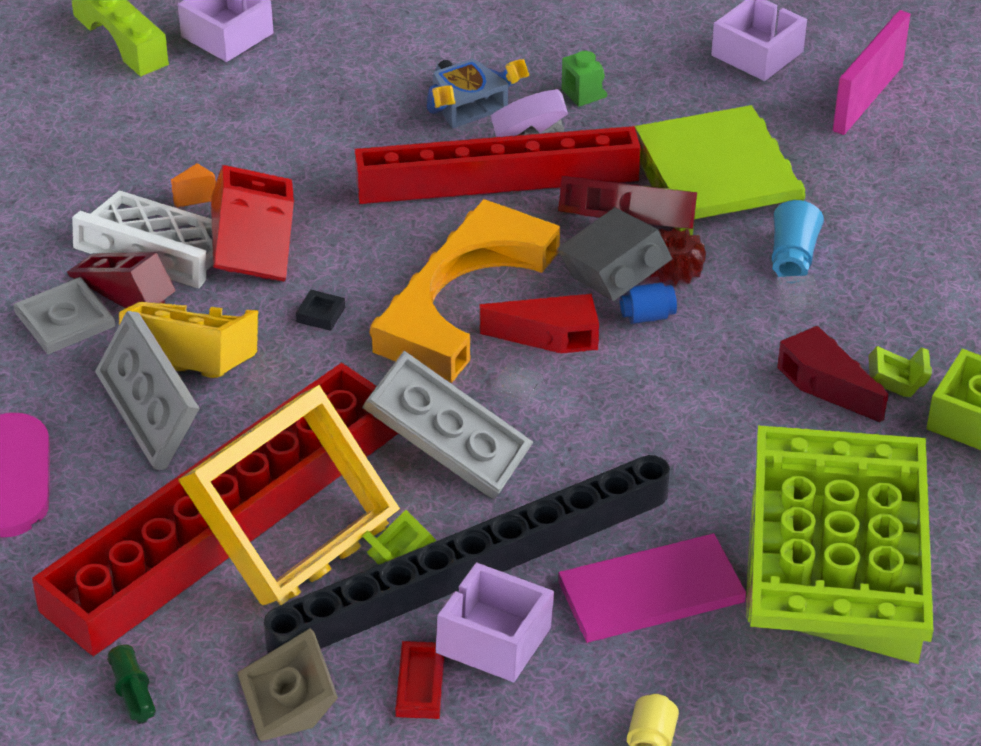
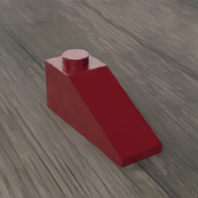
[67,252,176,309]

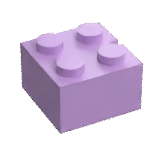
[177,0,273,62]
[711,0,807,81]
[436,563,554,682]

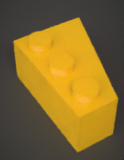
[119,302,258,378]

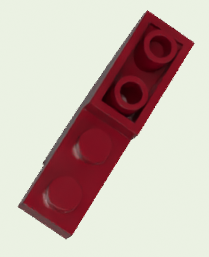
[558,176,697,229]

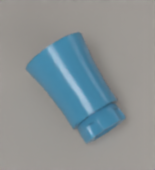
[772,200,824,281]

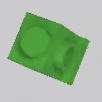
[561,50,607,107]

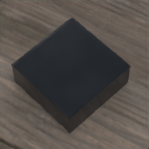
[296,289,345,331]

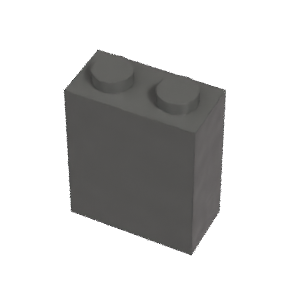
[557,207,672,301]

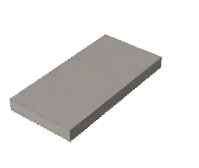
[95,311,200,470]
[362,351,533,499]

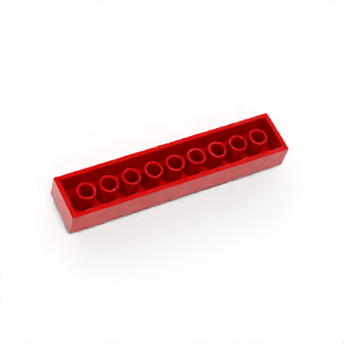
[32,362,399,657]

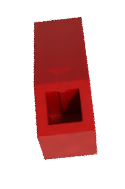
[479,294,599,354]

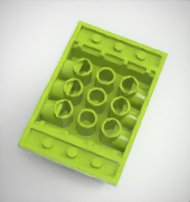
[746,425,934,664]

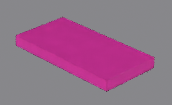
[833,10,911,135]
[558,533,746,643]

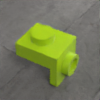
[868,346,932,397]
[362,510,437,565]

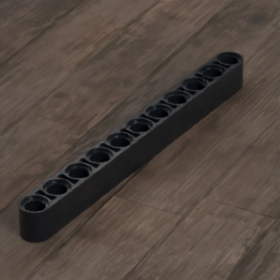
[264,455,670,653]

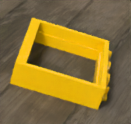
[178,385,400,605]

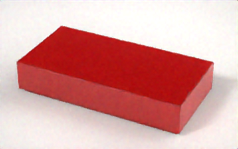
[395,641,445,719]

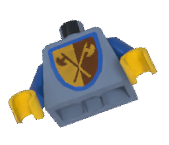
[426,59,530,129]

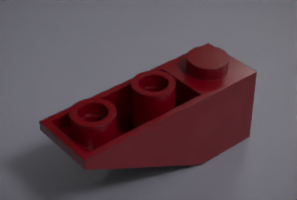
[777,325,888,422]

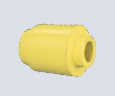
[627,694,679,746]

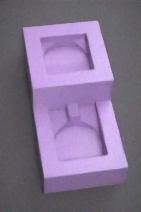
[491,89,568,137]

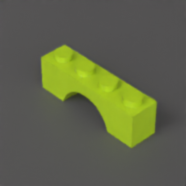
[71,0,169,77]

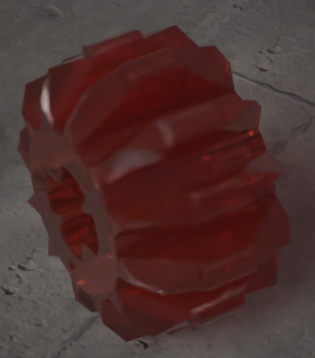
[649,227,706,287]

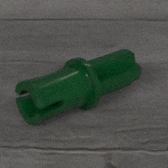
[107,644,156,724]

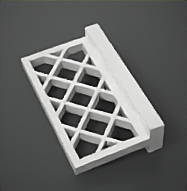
[72,190,213,289]

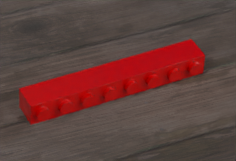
[354,126,641,204]

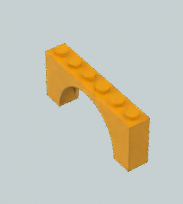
[369,199,560,383]

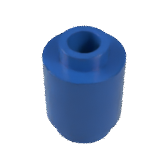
[619,282,677,324]

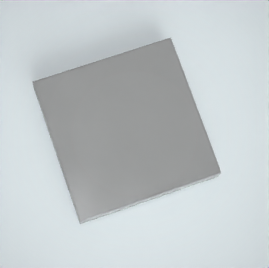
[13,277,116,355]

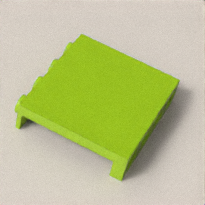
[635,105,806,237]

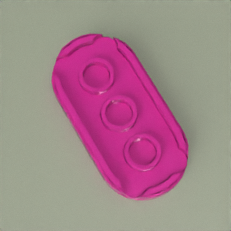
[0,413,50,538]

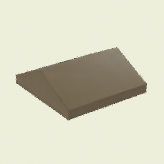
[237,629,338,741]

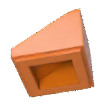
[171,163,216,208]

